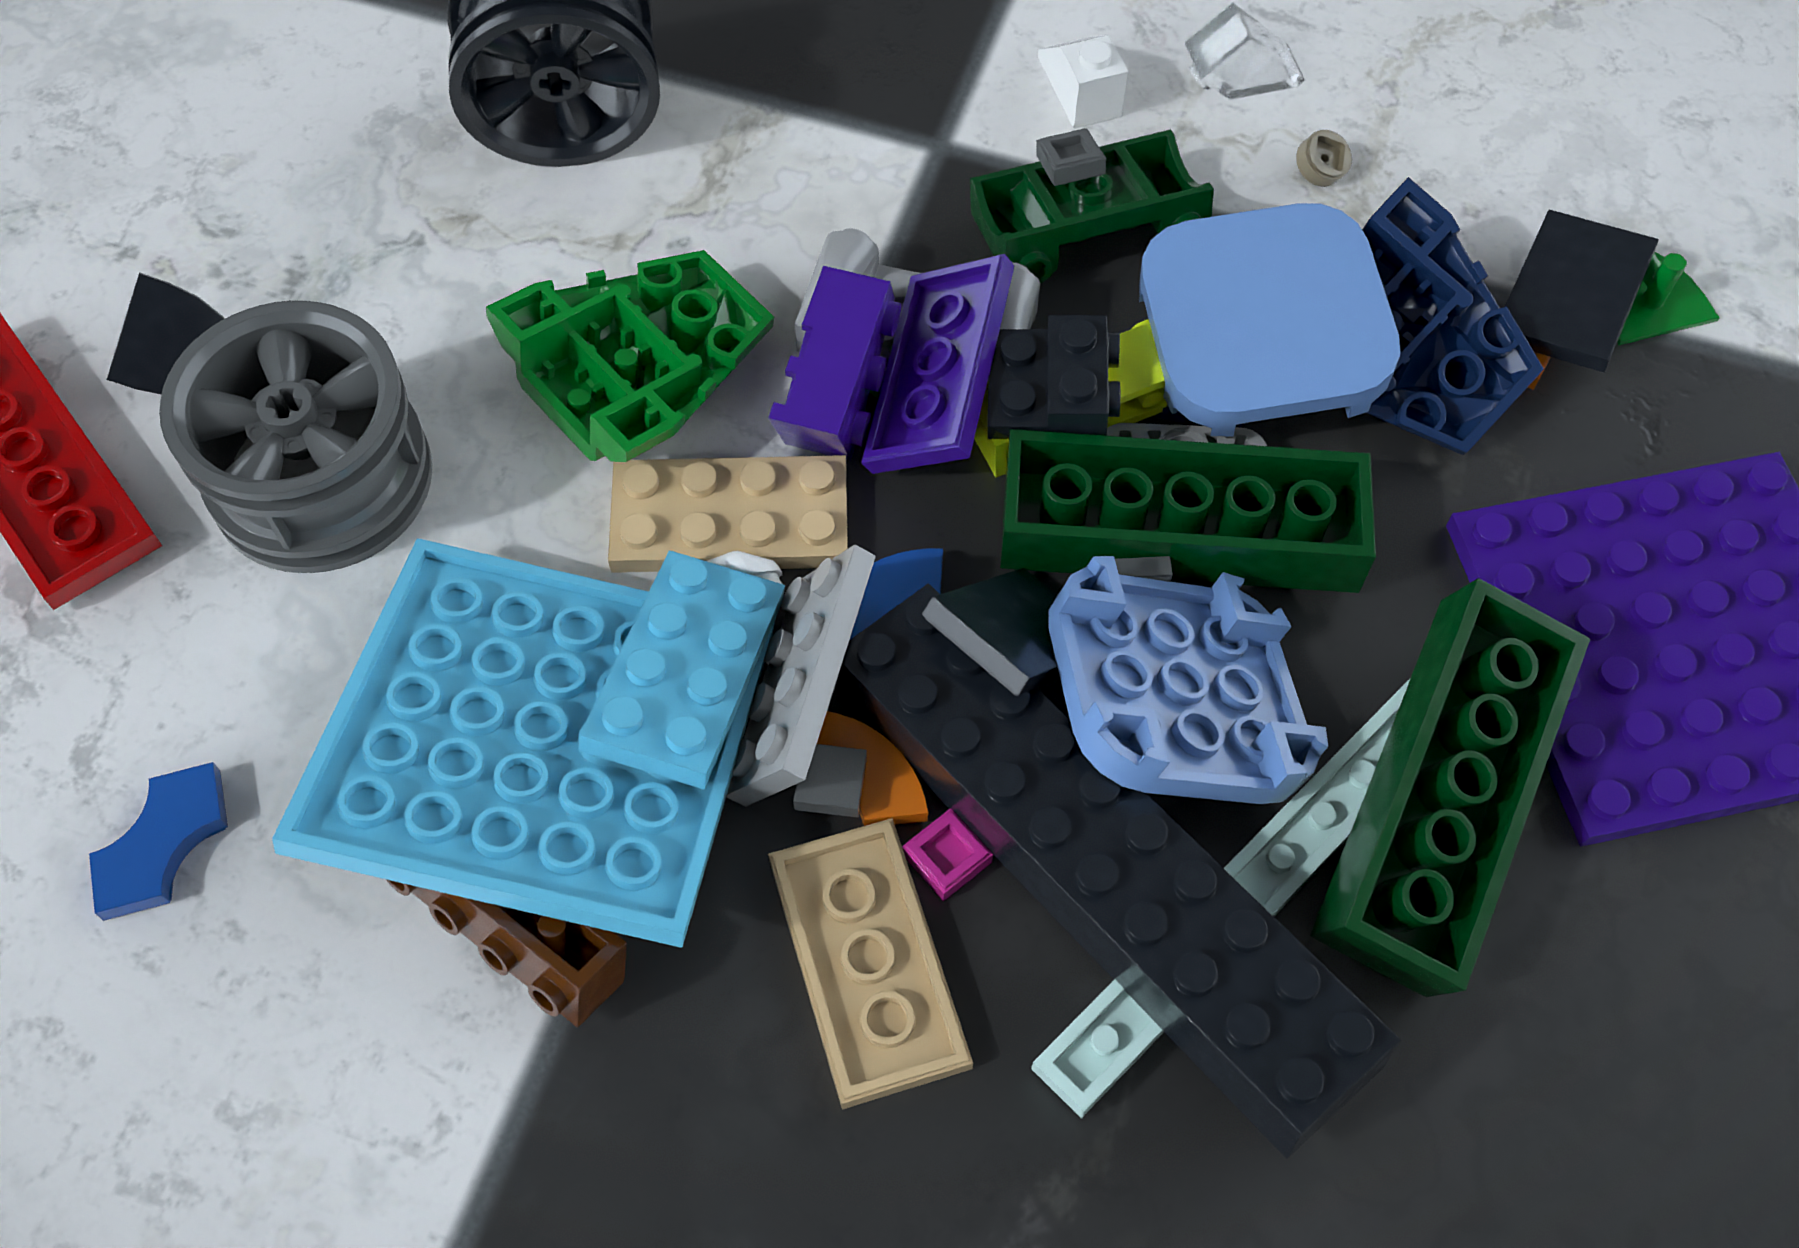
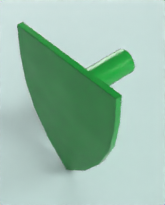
[1617,252,1719,345]

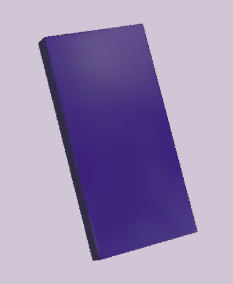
[861,254,1015,474]

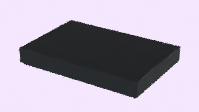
[1505,209,1659,373]
[922,568,1060,695]

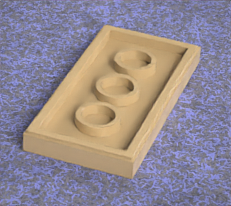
[768,818,973,1110]

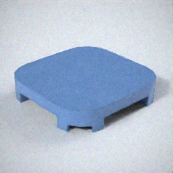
[1139,203,1400,437]
[1049,556,1328,804]

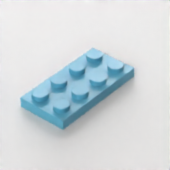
[579,550,785,790]

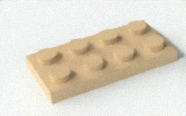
[608,455,848,573]

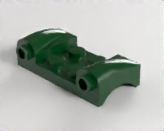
[970,129,1214,284]

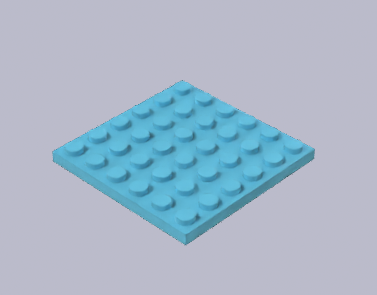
[272,538,775,948]

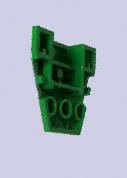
[486,250,774,462]

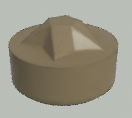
[1296,130,1352,187]

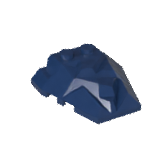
[1362,177,1544,455]

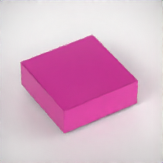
[902,808,993,902]

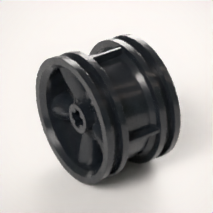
[447,0,660,167]

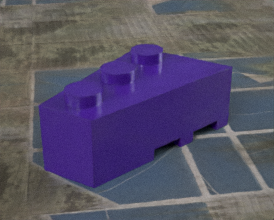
[768,265,901,461]

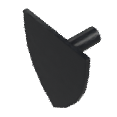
[106,272,225,395]

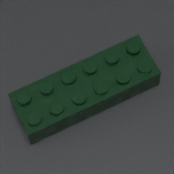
[1000,429,1376,593]
[1310,578,1590,997]

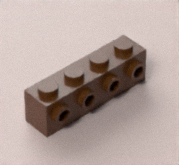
[387,880,627,1028]

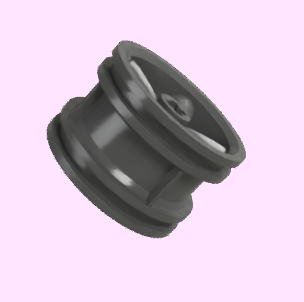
[159,301,432,573]

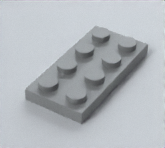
[726,545,876,807]

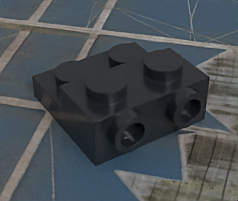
[988,315,1121,440]

